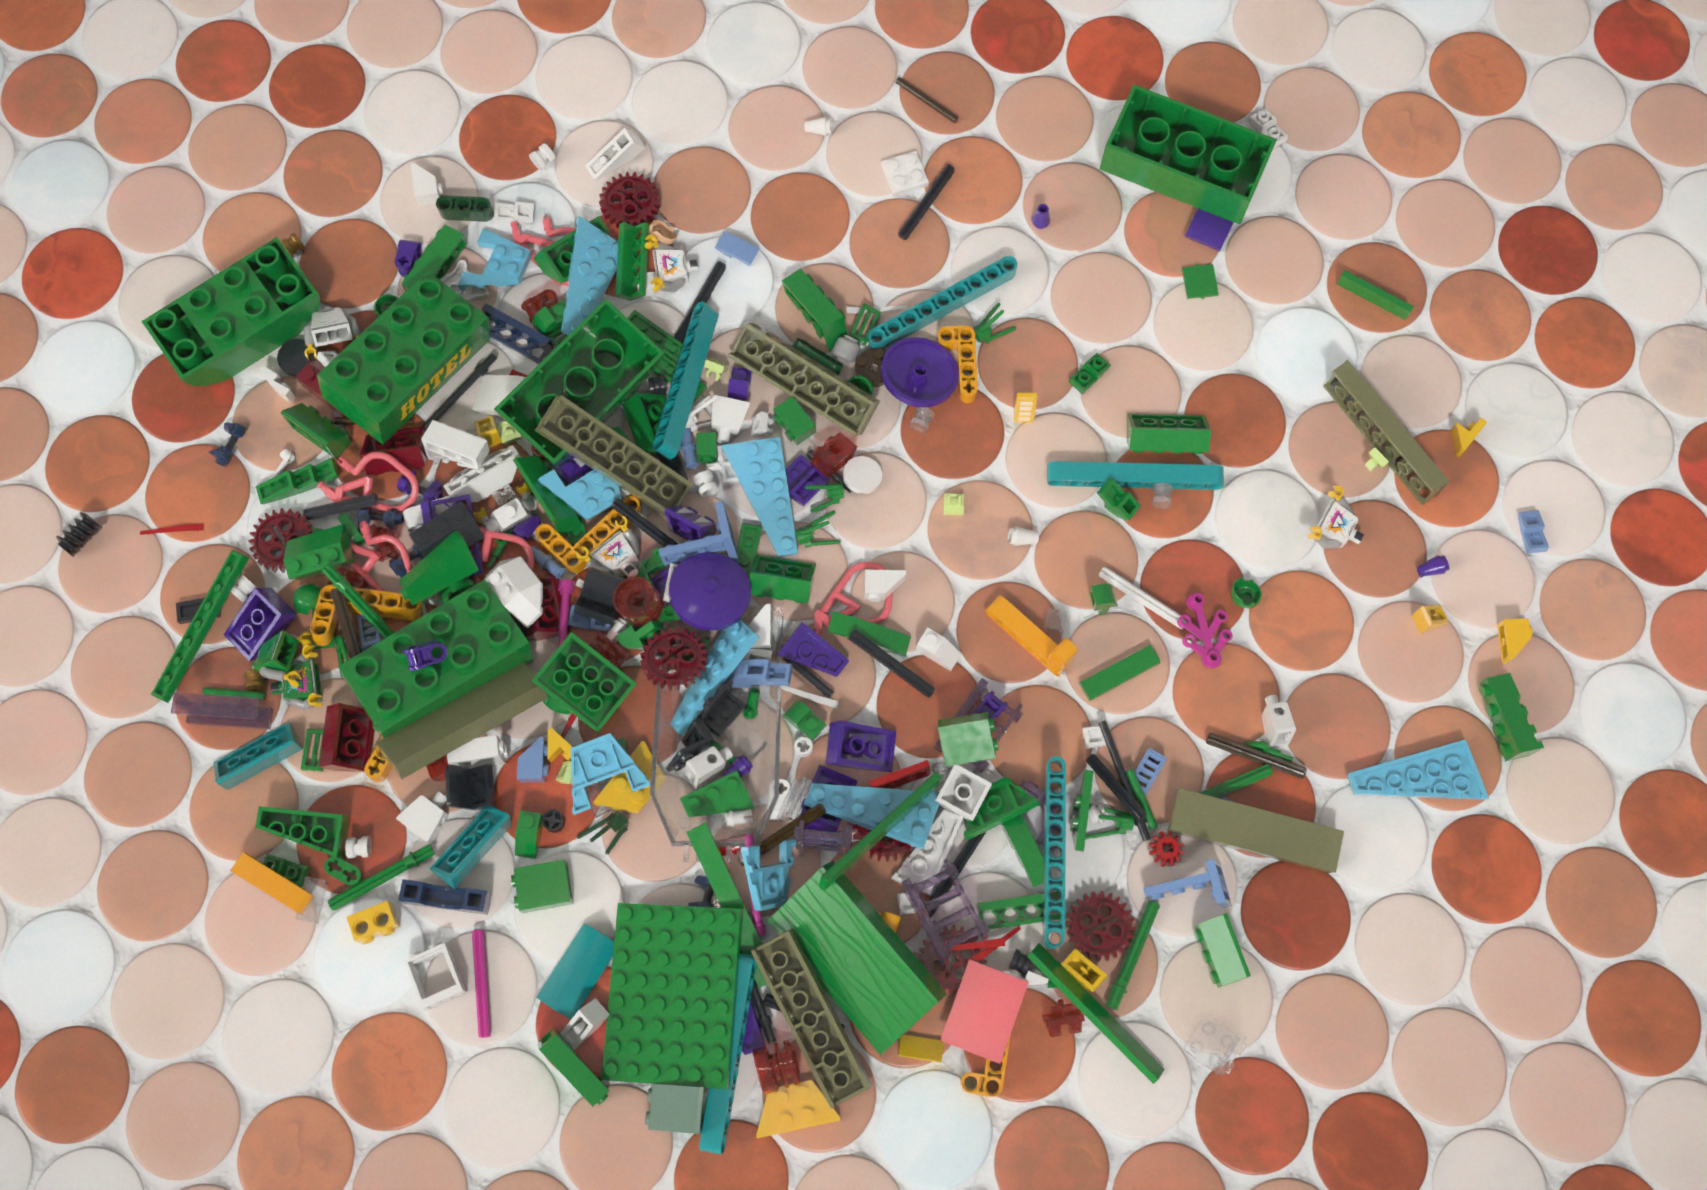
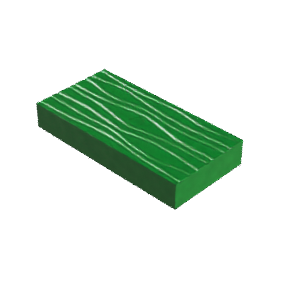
[767,861,947,1055]

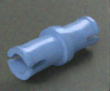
[680,428,698,469]
[531,546,566,579]

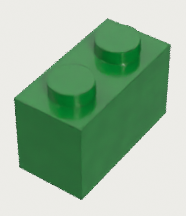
[773,396,816,446]

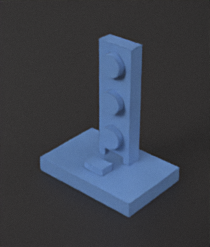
[659,501,740,565]
[1143,859,1232,908]

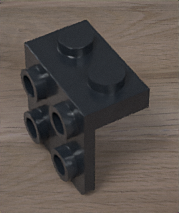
[573,568,628,625]
[701,680,747,738]
[666,718,714,772]
[445,764,495,811]

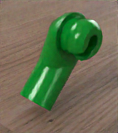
[743,688,760,719]

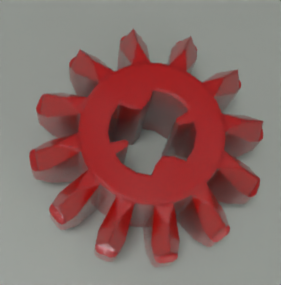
[1148,831,1185,867]

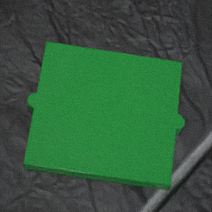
[1182,264,1219,299]

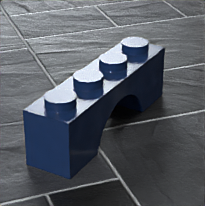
[398,879,492,915]

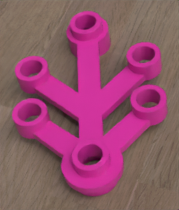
[1177,593,1233,669]

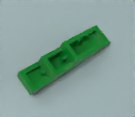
[255,458,341,505]
[828,611,911,657]
[1001,815,1053,887]

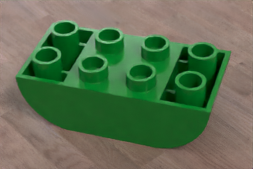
[141,237,320,386]

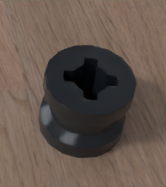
[648,375,667,395]
[542,810,565,833]
[1008,948,1031,975]

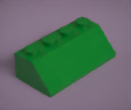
[1127,413,1212,454]
[513,456,581,536]

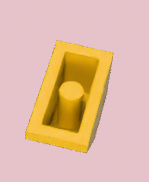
[1497,618,1533,664]

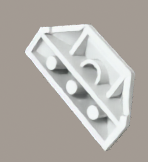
[444,445,521,502]
[485,557,543,628]

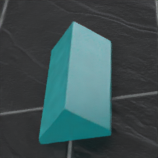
[213,722,303,790]
[429,807,512,889]
[536,923,614,1020]

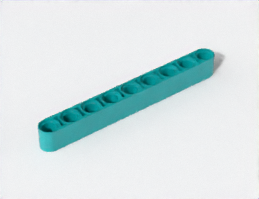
[868,256,1017,349]
[653,301,719,459]
[1047,461,1224,490]
[1043,756,1066,949]
[699,953,757,1155]

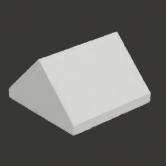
[935,765,992,821]

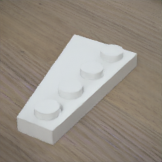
[891,809,964,896]

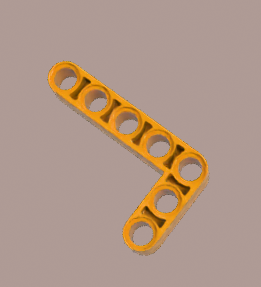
[535,496,642,574]
[310,585,423,646]
[985,595,1078,677]

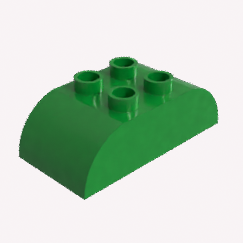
[494,299,665,466]

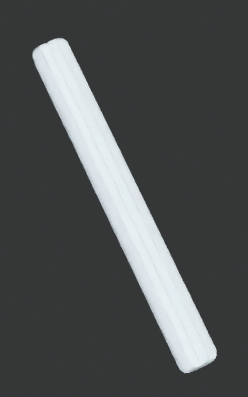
[1099,567,1186,629]

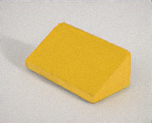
[898,1035,944,1063]

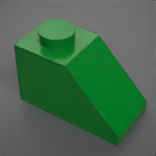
[515,810,543,859]

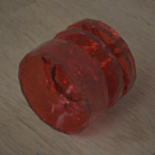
[613,577,664,627]
[752,1039,800,1095]

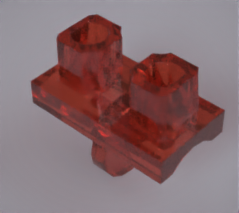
[364,524,400,562]
[589,633,629,669]
[1042,999,1085,1037]

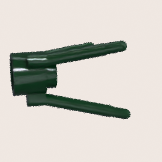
[577,810,629,855]

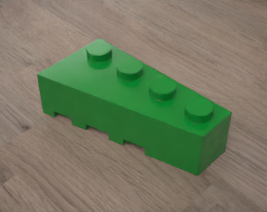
[782,269,848,351]
[1479,673,1544,762]
[255,806,350,858]

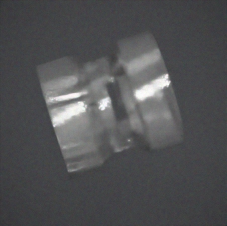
[909,407,935,433]
[1151,483,1173,509]
[492,484,517,508]
[931,761,953,787]

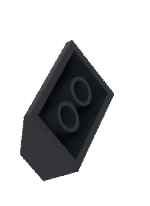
[409,501,485,558]

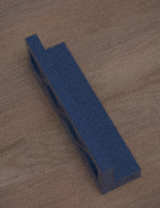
[482,303,554,364]

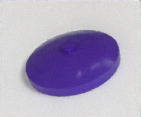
[881,337,959,408]
[668,553,751,631]

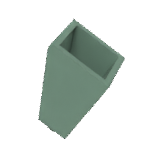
[645,1084,707,1134]

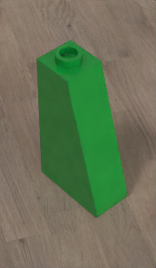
[399,530,479,605]
[537,1027,609,1107]

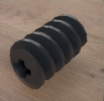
[56,512,102,557]

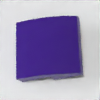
[1185,208,1234,252]
[785,454,831,507]

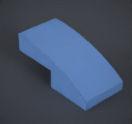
[715,232,759,266]
[1518,510,1549,554]
[568,605,611,633]

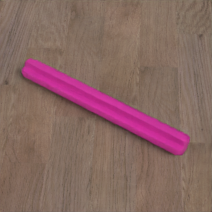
[472,929,491,1038]

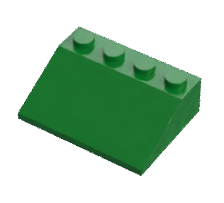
[532,632,637,733]

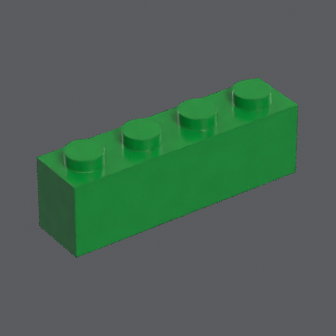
[402,224,468,292]

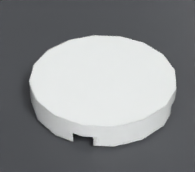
[843,456,883,494]

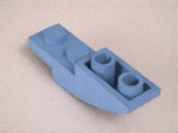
[725,659,793,688]

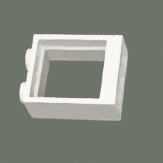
[447,735,509,768]
[404,941,467,1011]

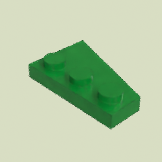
[680,770,755,817]

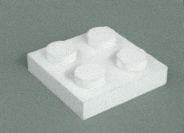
[881,151,929,197]

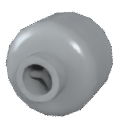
[832,335,860,365]

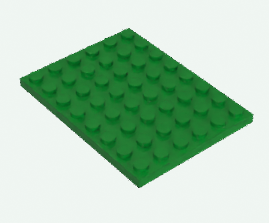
[601,903,743,1089]

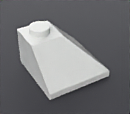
[748,604,772,651]

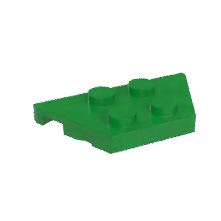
[1070,769,1094,852]
[964,777,1040,841]

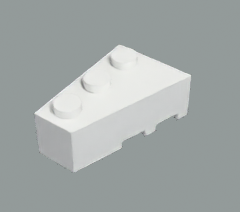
[422,420,490,470]

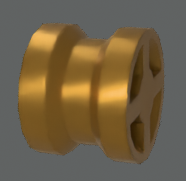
[281,232,305,257]
[244,669,266,691]

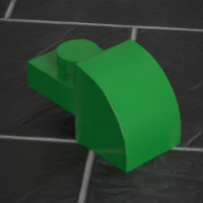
[532,300,566,337]
[1097,478,1141,521]
[1089,584,1118,615]
[616,621,664,650]
[782,700,827,741]

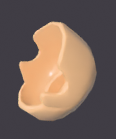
[648,219,678,246]

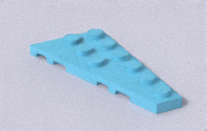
[561,216,618,336]
[721,437,798,557]
[670,618,759,735]
[1347,739,1489,800]
[803,783,939,849]

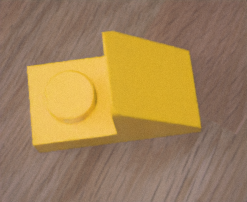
[1450,418,1487,457]
[548,727,572,763]

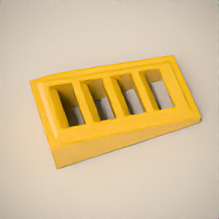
[1014,393,1037,422]

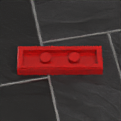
[869,760,931,789]

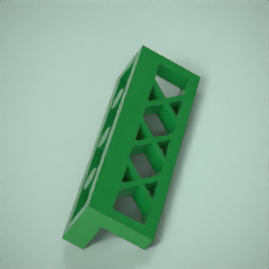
[616,222,649,301]
[977,891,1060,931]

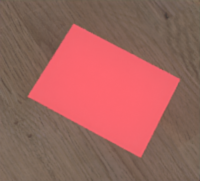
[940,959,1029,1064]

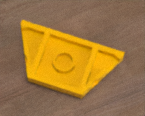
[593,741,664,814]
[756,1080,840,1138]

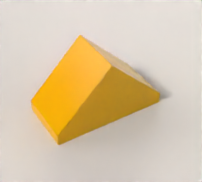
[474,415,502,447]
[1412,604,1449,634]
[1061,949,1108,992]

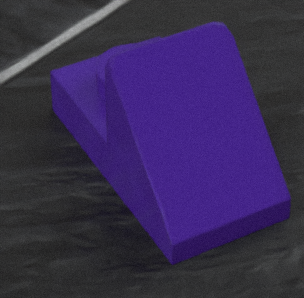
[728,367,753,402]

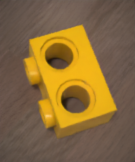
[347,901,400,945]

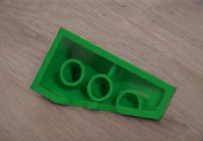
[533,216,609,284]

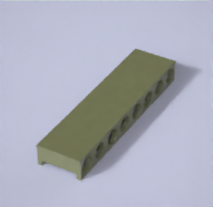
[728,321,880,436]
[1323,359,1450,505]
[535,395,694,517]
[376,662,548,780]
[1167,788,1344,873]
[751,928,873,1109]

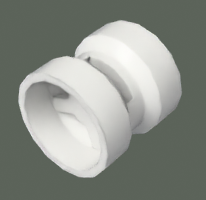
[529,143,555,170]
[693,470,719,497]
[231,575,257,603]
[345,836,372,858]

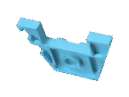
[458,229,532,290]
[538,469,622,521]
[571,733,652,815]
[741,839,797,911]

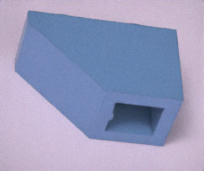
[517,737,549,783]

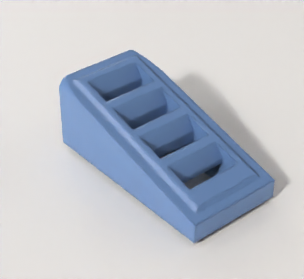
[356,614,383,651]
[1129,748,1167,796]

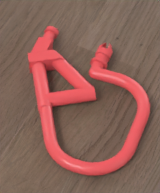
[510,215,576,286]
[317,452,419,512]
[350,521,413,591]
[468,528,534,583]
[814,562,893,643]

